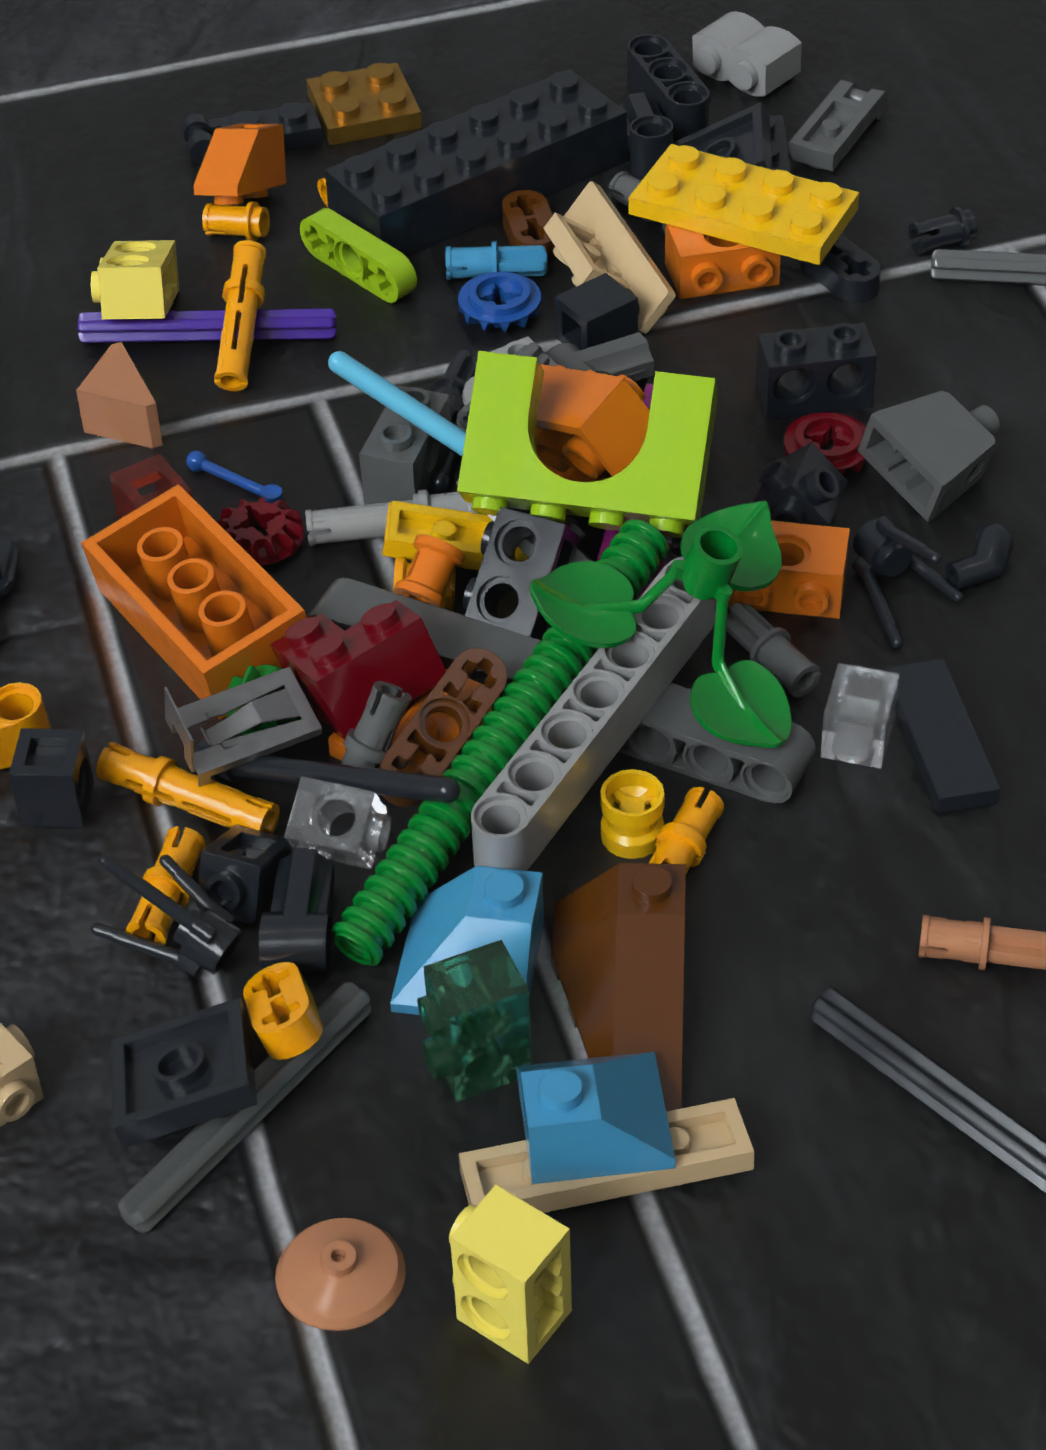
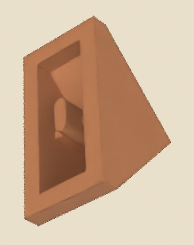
[76,342,163,448]

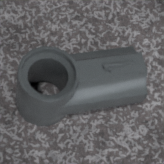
[546,332,654,382]

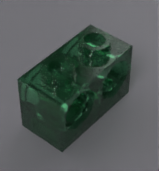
[417,939,532,1102]

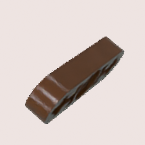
[379,648,507,807]

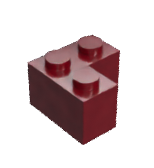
[270,600,446,740]

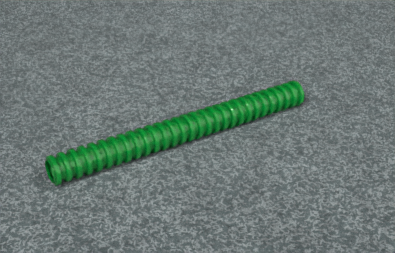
[330,519,669,966]

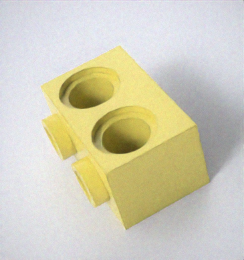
[91,240,179,320]
[449,1184,572,1364]

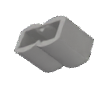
[692,12,801,97]

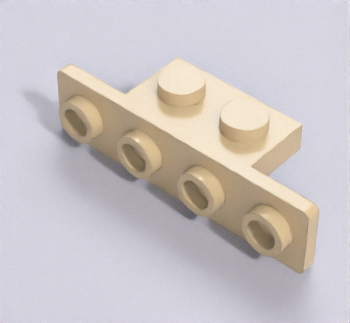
[543,181,675,334]

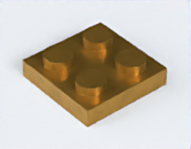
[306,62,422,146]

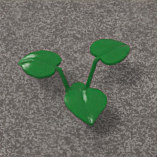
[530,501,792,748]

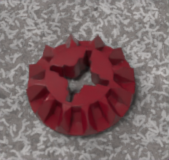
[784,412,866,475]
[217,495,304,566]

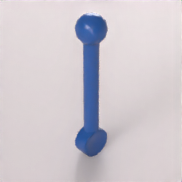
[186,450,283,503]

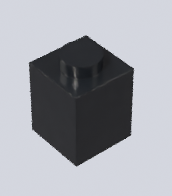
[555,273,640,350]

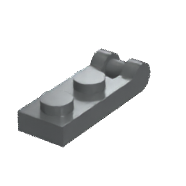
[788,80,888,171]

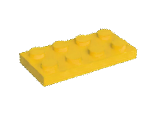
[629,144,859,265]

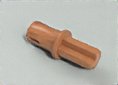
[918,914,1046,970]

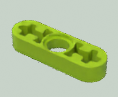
[300,208,417,303]

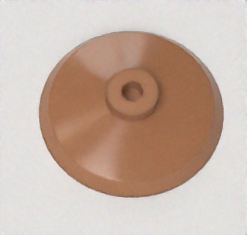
[275,1218,406,1331]

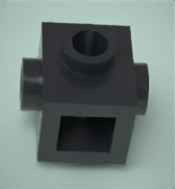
[753,442,848,527]

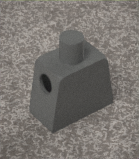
[858,391,1000,522]

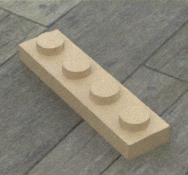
[459,1098,754,1213]

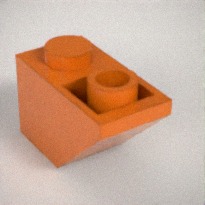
[193,123,286,205]

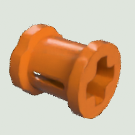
[394,534,465,609]

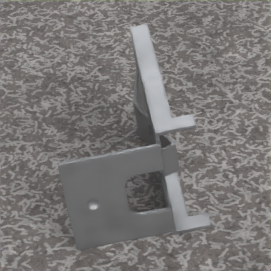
[164,667,322,787]

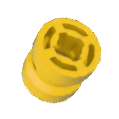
[600,769,665,859]

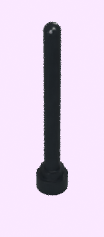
[193,737,460,803]

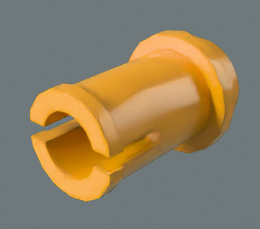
[202,201,270,241]

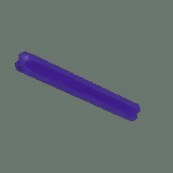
[77,308,337,344]

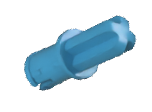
[445,241,548,280]

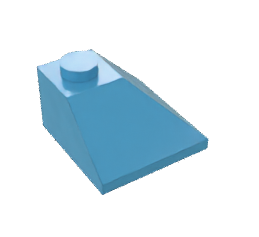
[390,866,544,1027]
[516,1051,675,1184]

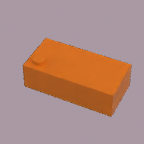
[81,484,307,720]

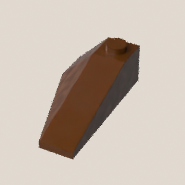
[551,863,686,1112]

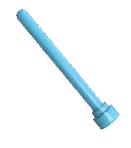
[328,351,466,456]

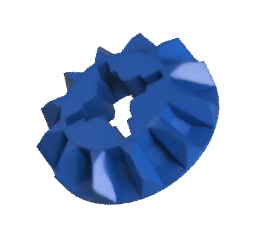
[458,272,541,332]

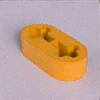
[243,962,323,1060]

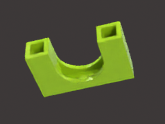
[457,351,719,538]

